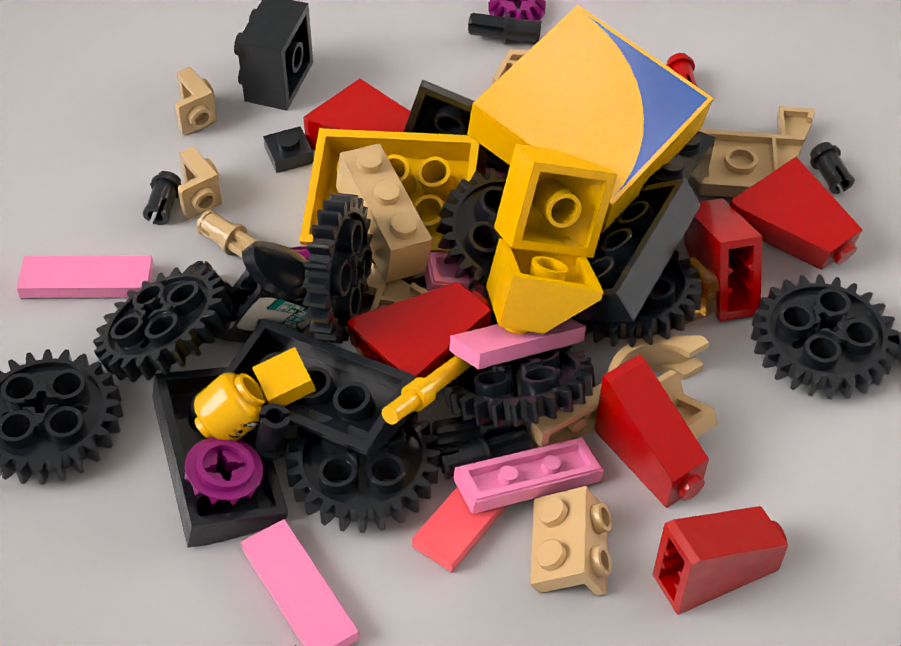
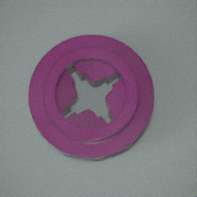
[488,0,546,21]
[185,437,263,506]

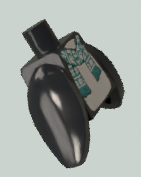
[211,241,311,343]

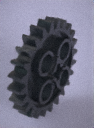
[436,168,509,298]
[303,193,373,344]
[571,250,702,347]
[93,265,234,382]
[751,274,899,400]
[444,345,595,427]
[0,349,124,485]
[285,411,440,533]

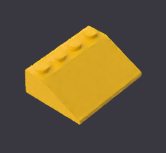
[299,128,487,253]

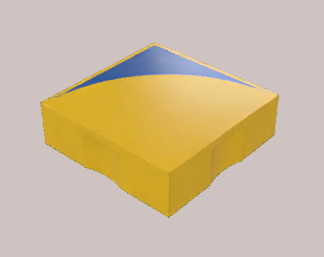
[467,5,714,233]

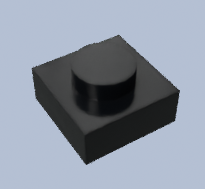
[263,126,314,173]

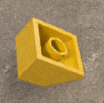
[494,144,617,258]
[486,238,603,334]

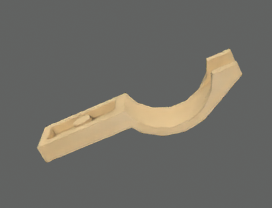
[530,335,709,449]

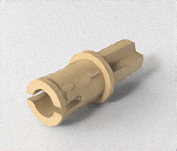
[196,210,258,258]

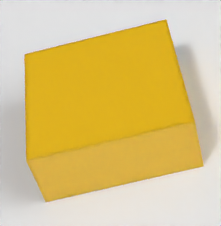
[252,347,316,406]

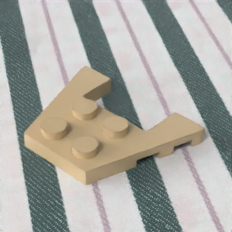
[697,106,815,197]

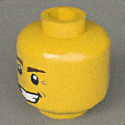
[194,372,266,442]

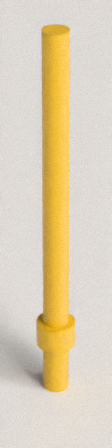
[382,355,472,425]

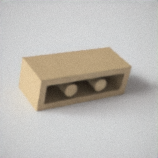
[336,143,432,283]

